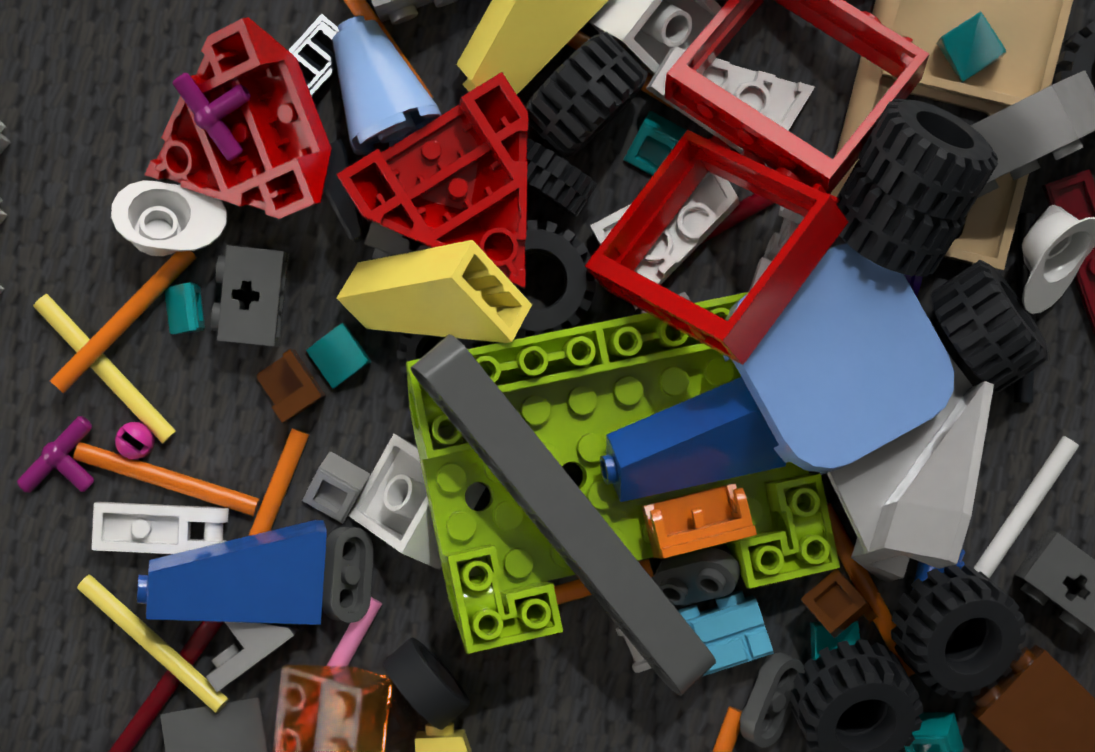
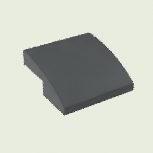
[160,698,269,752]

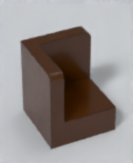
[257,349,326,423]
[801,569,877,639]

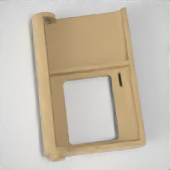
[831,0,1073,270]

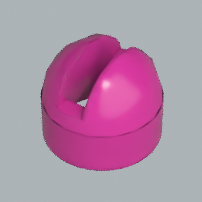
[115,422,155,460]

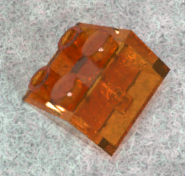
[273,664,392,752]

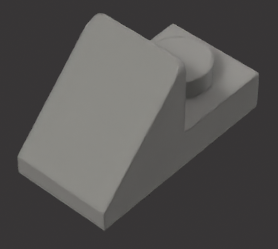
[206,622,299,692]

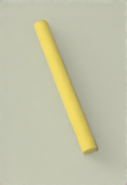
[33,294,176,444]
[77,575,229,713]

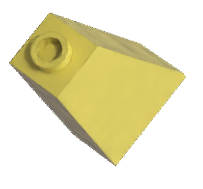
[456,0,609,94]
[337,240,532,343]

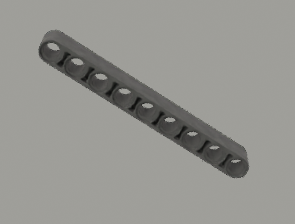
[411,334,716,696]

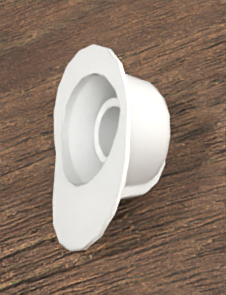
[111,180,227,256]
[1022,205,1095,314]

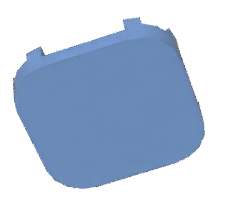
[723,243,954,475]

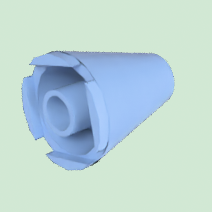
[332,16,441,155]

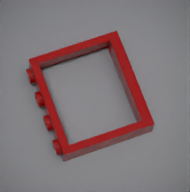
[664,0,929,194]
[585,130,848,365]

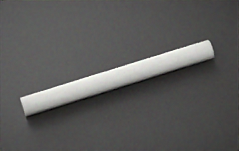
[974,436,1079,579]

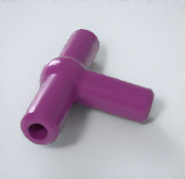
[172,72,250,161]
[17,416,94,493]

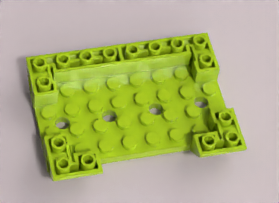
[406,292,840,654]

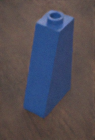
[600,377,786,502]
[137,520,327,625]

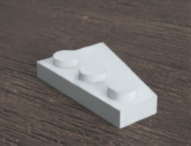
[646,47,815,166]
[590,171,739,310]

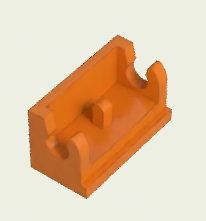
[641,483,757,559]

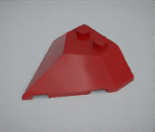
[144,17,332,219]
[336,72,528,289]

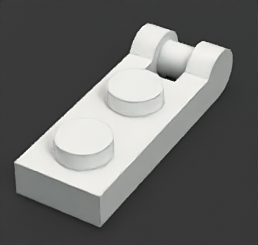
[92,502,229,554]

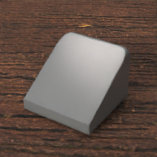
[302,452,370,524]

